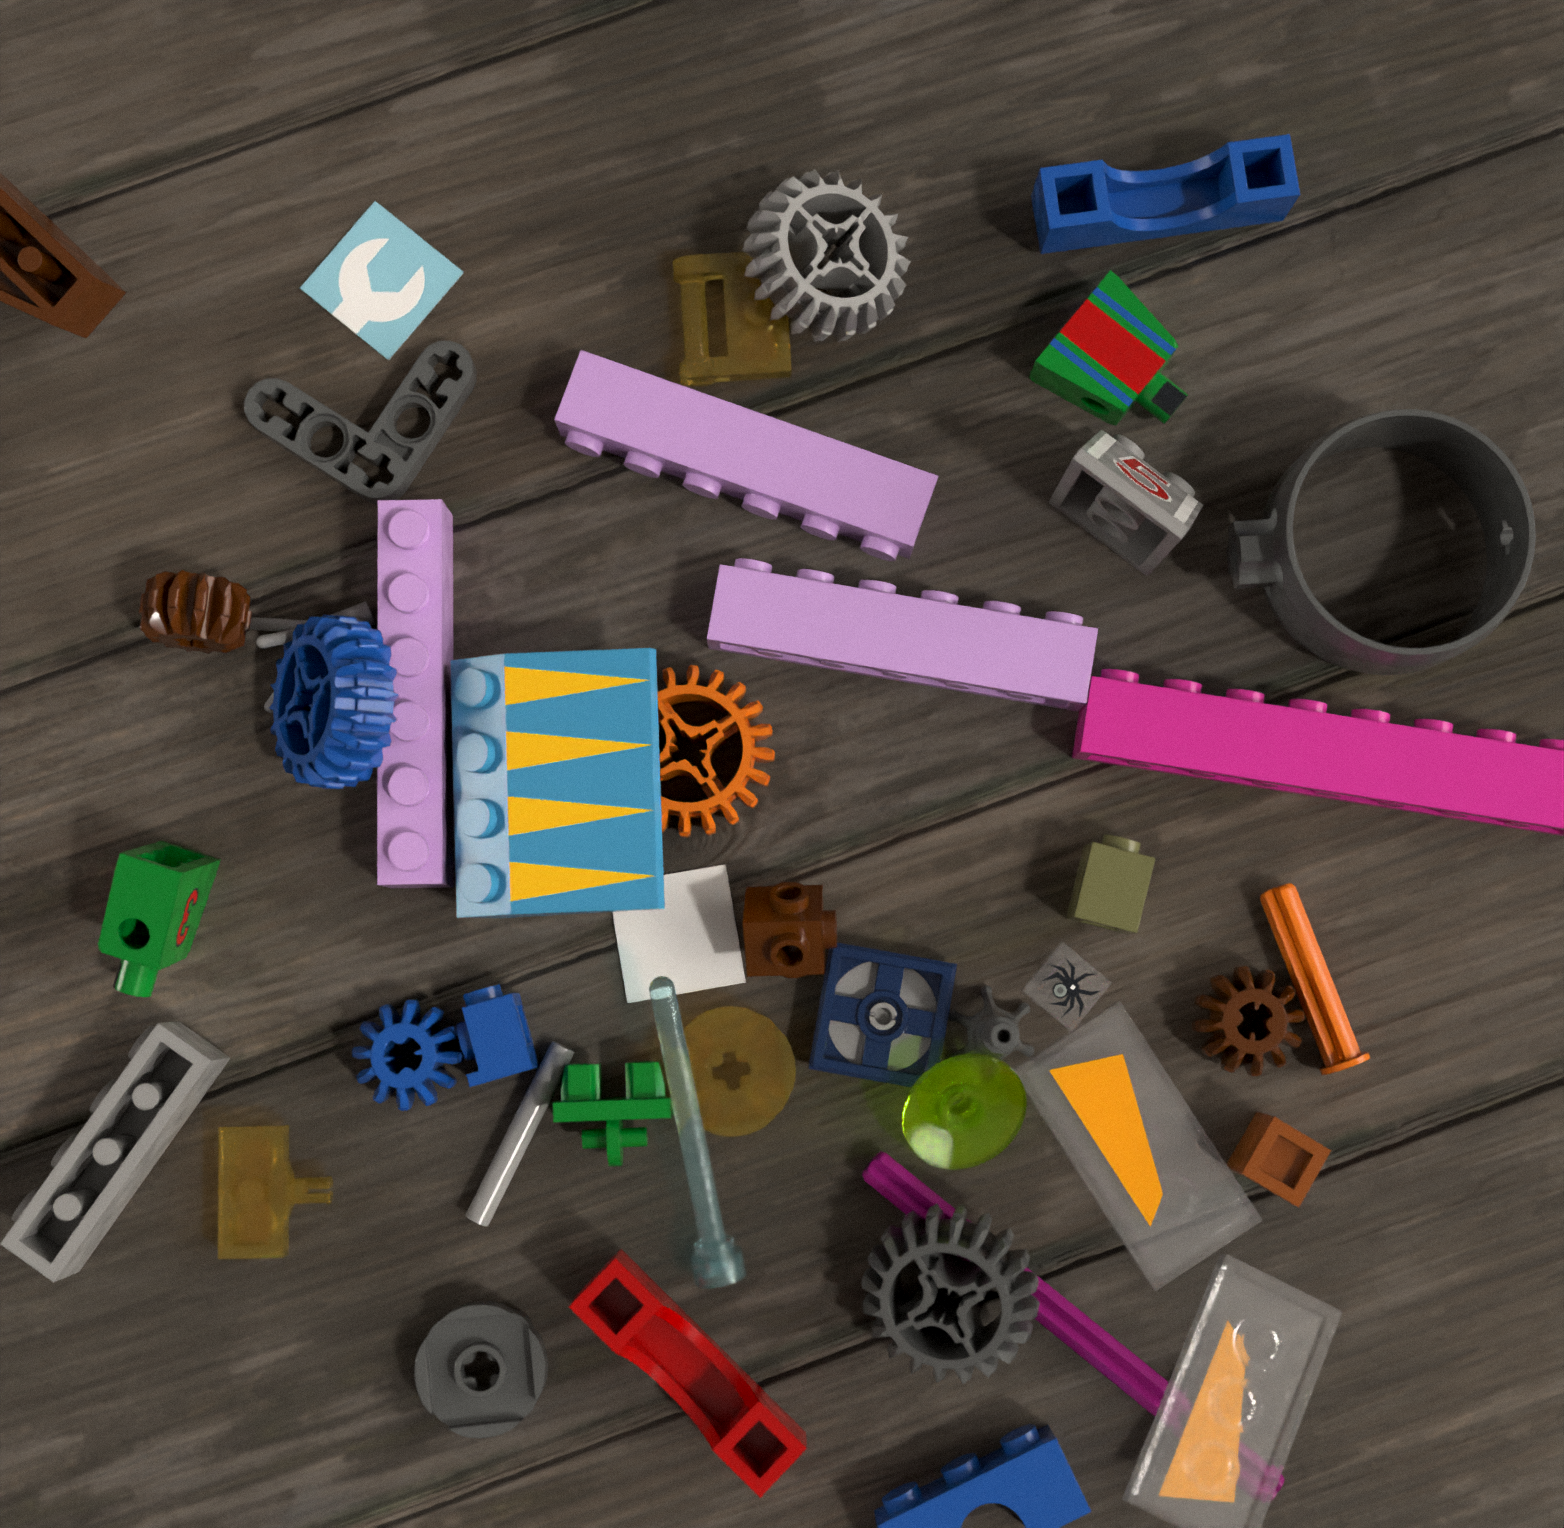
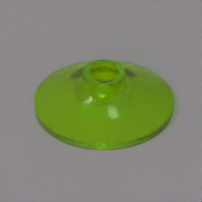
[901,1053,1027,1170]

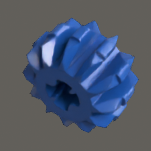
[352,1000,464,1111]

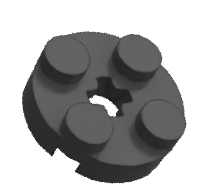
[415,1301,548,1438]

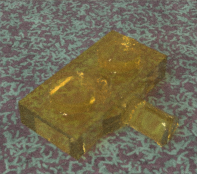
[218,1125,333,1259]

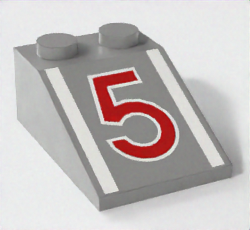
[1048,429,1203,577]

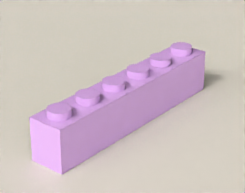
[554,350,938,561]
[377,499,454,888]
[707,558,1098,711]

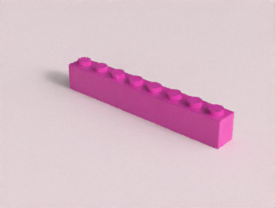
[1072,669,1564,836]

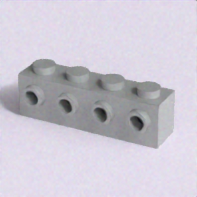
[0,1022,230,1282]

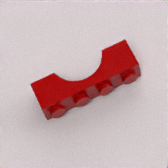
[569,1249,807,1498]

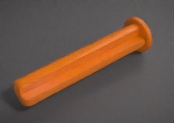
[1260,883,1371,1075]

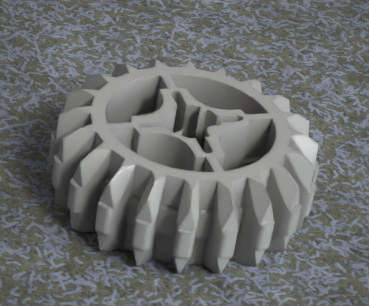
[742,169,911,342]

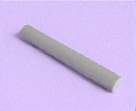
[465,1041,574,1227]

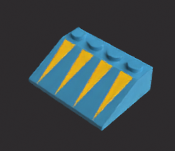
[450,648,665,918]

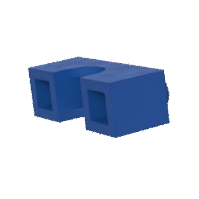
[874,1424,1091,1528]

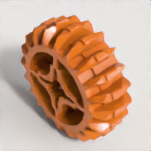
[658,665,775,838]

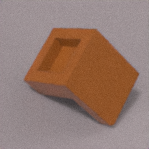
[1226,1111,1331,1208]

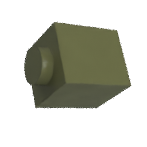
[1066,834,1156,935]

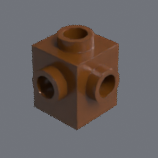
[743,882,837,978]

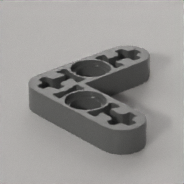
[244,340,477,505]

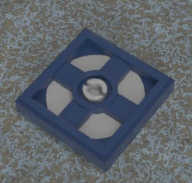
[808,943,957,1092]

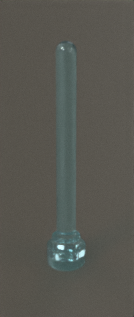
[649,976,746,1288]

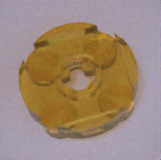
[667,1006,796,1137]

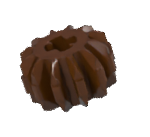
[138,570,252,654]
[1192,966,1305,1076]

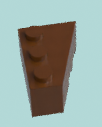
[0,173,126,339]

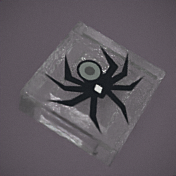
[1020,942,1112,1032]

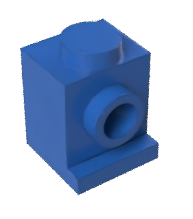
[456,984,539,1087]

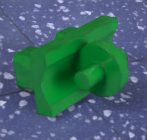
[553,1061,674,1167]

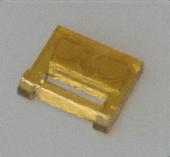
[673,252,792,387]

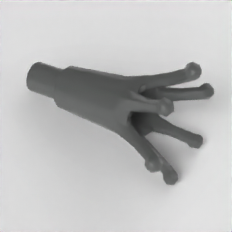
[948,985,1034,1081]

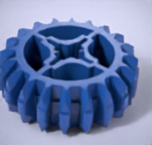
[269,615,399,789]

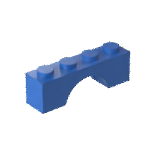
[1031,134,1300,254]

